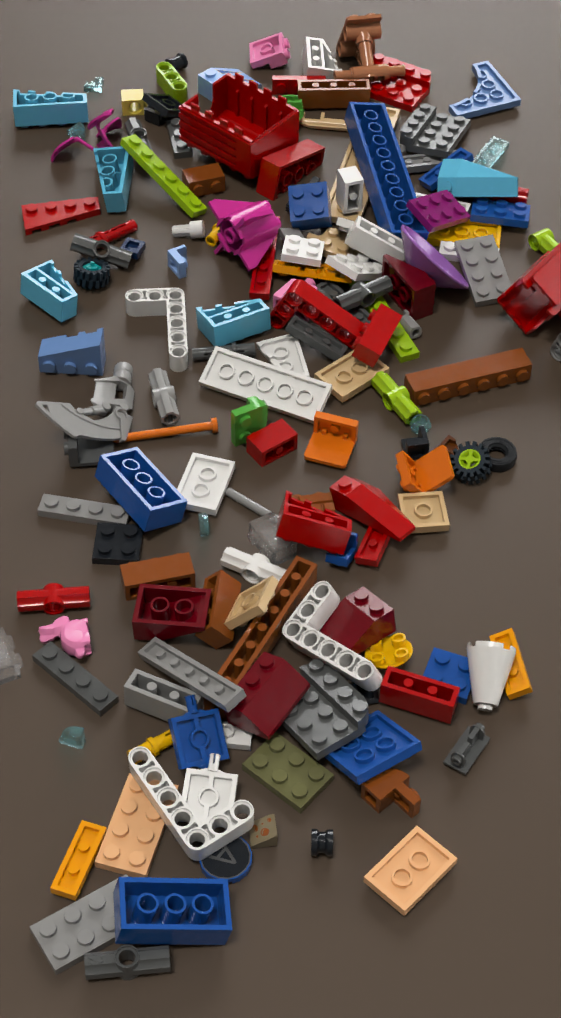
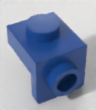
[325,532,358,567]

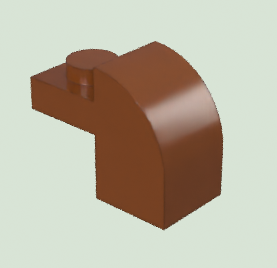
[361,769,421,818]

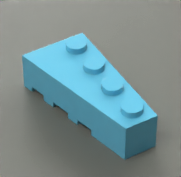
[13,89,89,128]

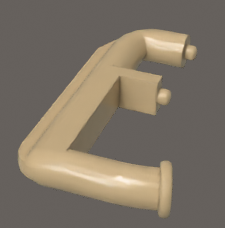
[299,112,348,131]

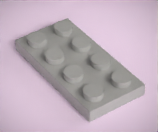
[454,234,511,307]
[29,874,128,975]

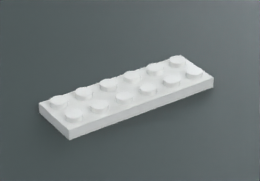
[199,346,333,424]

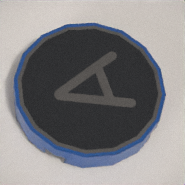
[199,837,252,883]

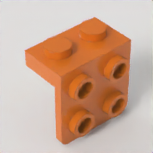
[304,411,359,469]
[395,445,455,493]

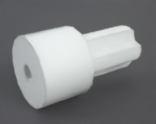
[172,220,205,239]

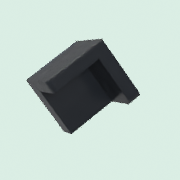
[401,425,430,460]

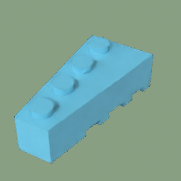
[93,146,134,213]

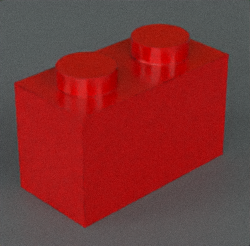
[246,419,298,467]

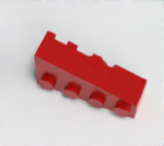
[256,139,325,201]

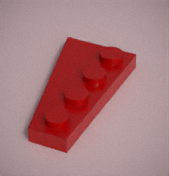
[21,197,101,236]

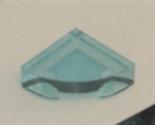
[83,77,104,93]
[67,122,86,140]
[59,726,86,749]

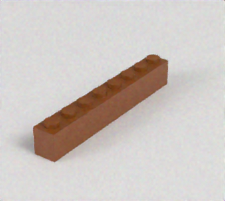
[204,555,318,721]

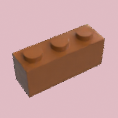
[120,552,196,601]
[195,570,242,649]

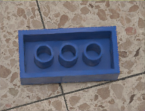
[95,447,188,532]
[113,877,232,945]

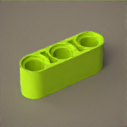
[156,62,188,104]

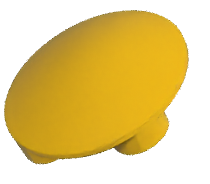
[365,633,413,669]

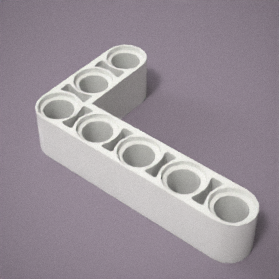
[125,288,188,372]
[282,581,383,691]
[128,746,254,861]

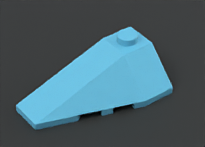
[437,159,518,198]

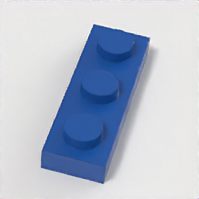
[419,147,474,192]

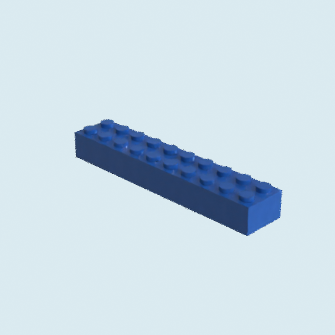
[344,102,429,240]

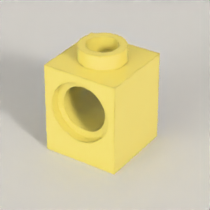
[121,89,147,116]

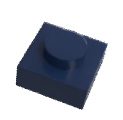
[120,237,146,260]

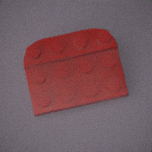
[370,53,431,113]

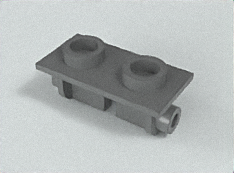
[443,723,490,775]

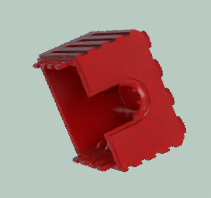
[178,72,300,179]

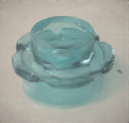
[410,414,431,434]

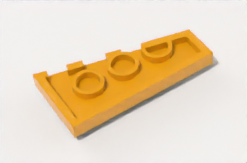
[273,260,352,284]

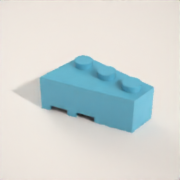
[20,260,78,322]
[196,299,271,346]

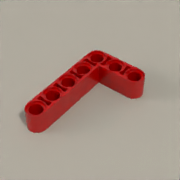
[270,279,364,350]

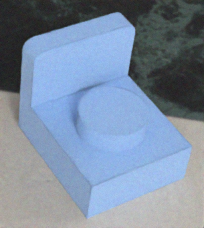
[167,245,188,279]

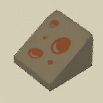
[249,814,278,849]

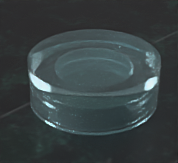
[198,513,210,537]

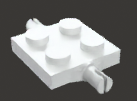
[180,753,238,842]

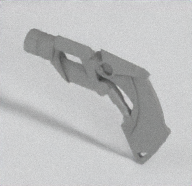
[35,362,135,443]

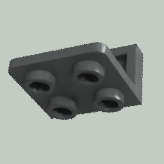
[64,432,114,467]

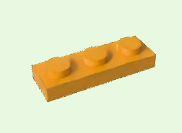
[489,628,533,700]
[50,820,107,901]

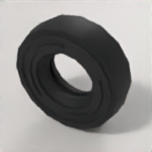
[481,437,517,472]

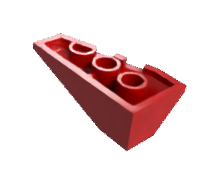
[329,475,415,542]

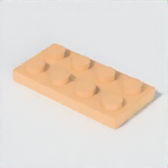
[95,773,179,877]

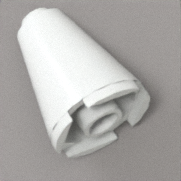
[466,641,516,711]

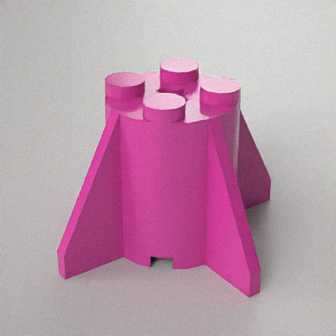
[208,199,281,271]

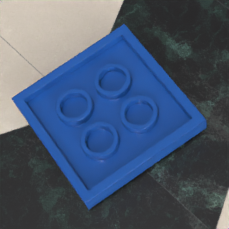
[325,710,423,785]

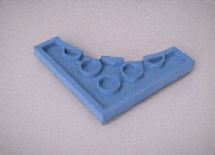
[448,61,521,119]

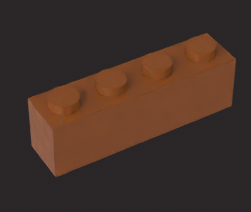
[297,79,371,109]

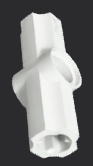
[220,547,286,584]

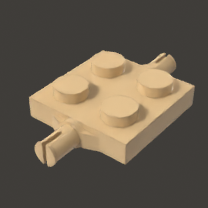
[306,227,365,258]

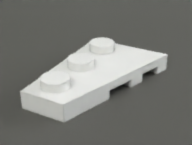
[256,334,310,377]

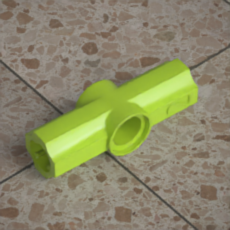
[371,371,422,426]

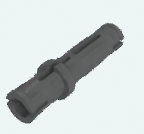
[192,342,256,361]

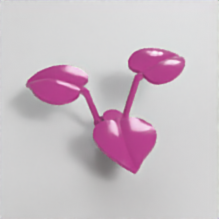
[51,108,122,163]

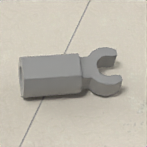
[399,309,422,339]

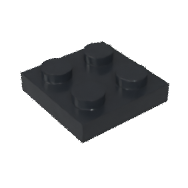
[142,93,182,119]
[92,523,144,565]

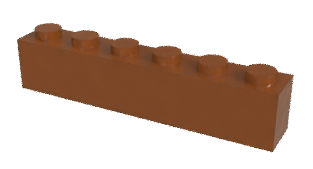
[404,348,533,406]

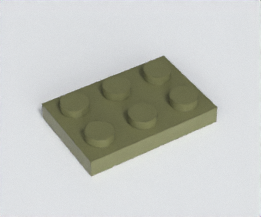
[242,732,334,814]

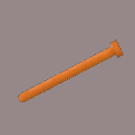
[114,417,218,443]

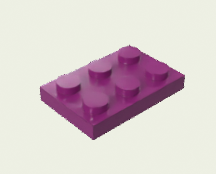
[406,190,471,233]

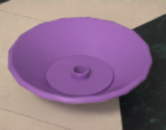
[401,224,469,289]

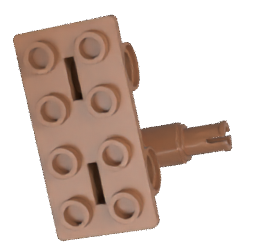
[333,13,405,82]

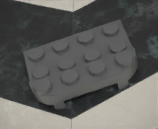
[400,103,471,158]
[281,659,369,761]

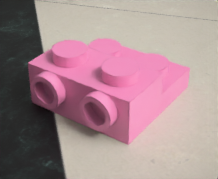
[249,32,291,69]

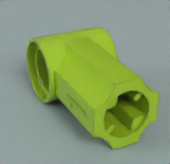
[528,228,559,254]

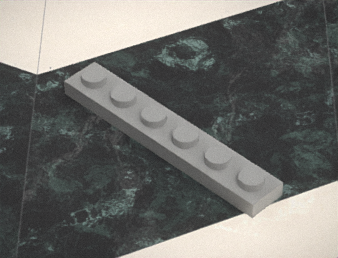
[138,637,247,713]

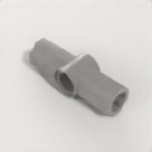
[148,368,180,426]

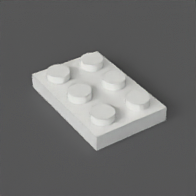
[325,253,382,281]
[177,452,235,516]

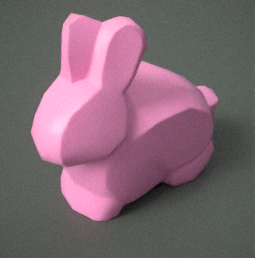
[38,616,92,659]

